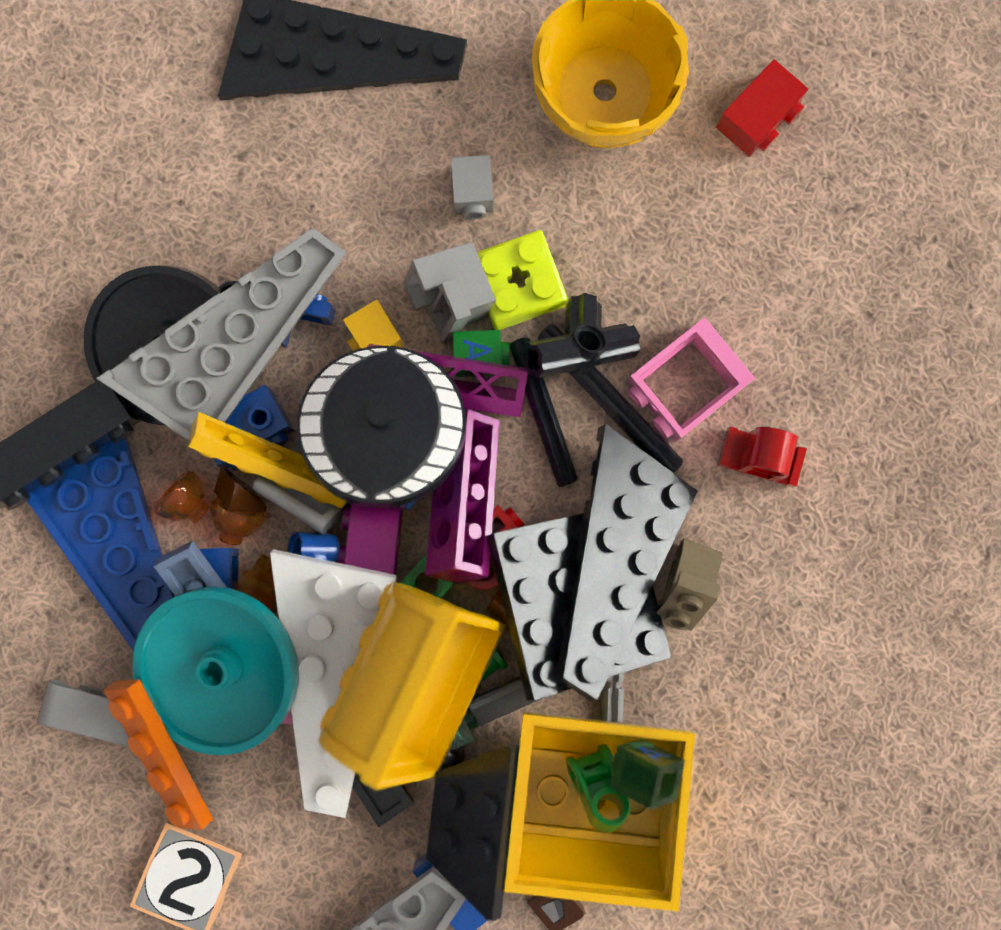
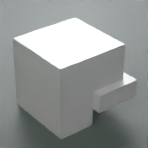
[403,242,496,344]

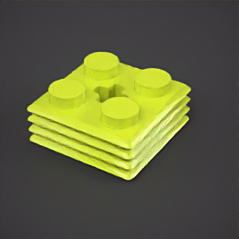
[477,230,568,330]

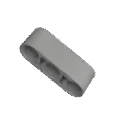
[37,679,129,747]

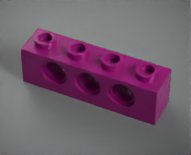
[425,409,500,584]

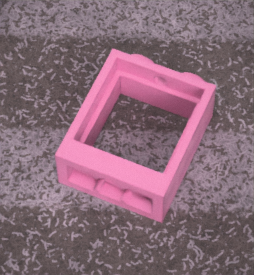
[626,317,755,442]

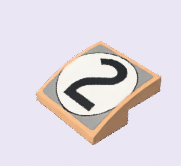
[130,823,242,930]

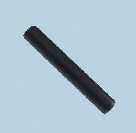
[510,337,578,487]

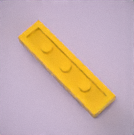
[188,412,346,508]

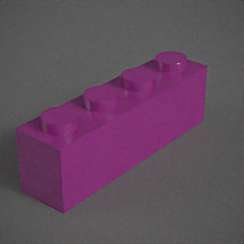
[337,503,404,582]

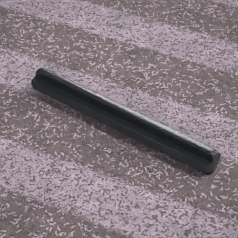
[538,323,683,473]

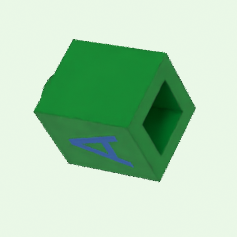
[453,330,510,377]

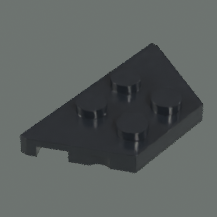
[426,745,520,921]

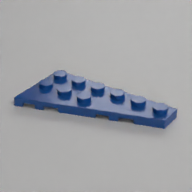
[27,438,175,652]

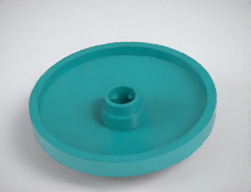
[132,587,299,755]

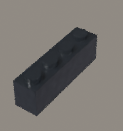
[0,380,142,510]

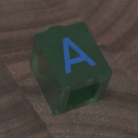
[609,740,685,810]

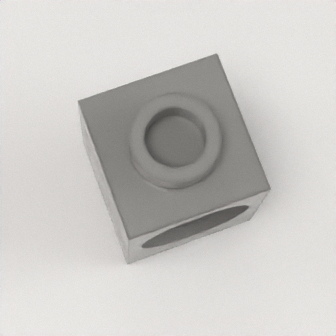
[451,155,493,220]

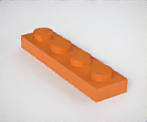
[103,679,213,830]

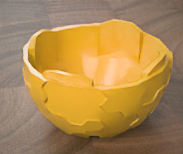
[532,0,689,148]

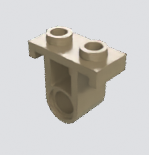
[657,538,722,631]

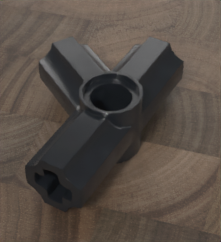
[523,293,641,378]

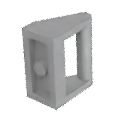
[252,476,350,534]

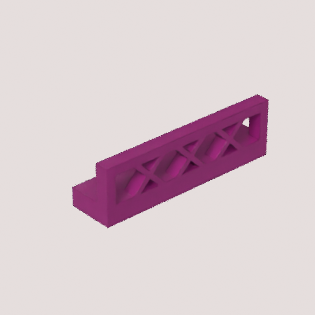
[368,344,528,417]

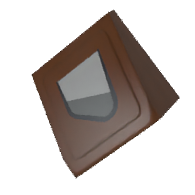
[214,467,267,513]
[527,895,586,930]

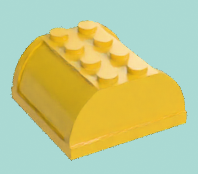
[318,581,507,789]
[504,712,695,912]

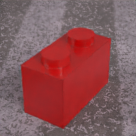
[716,59,809,157]

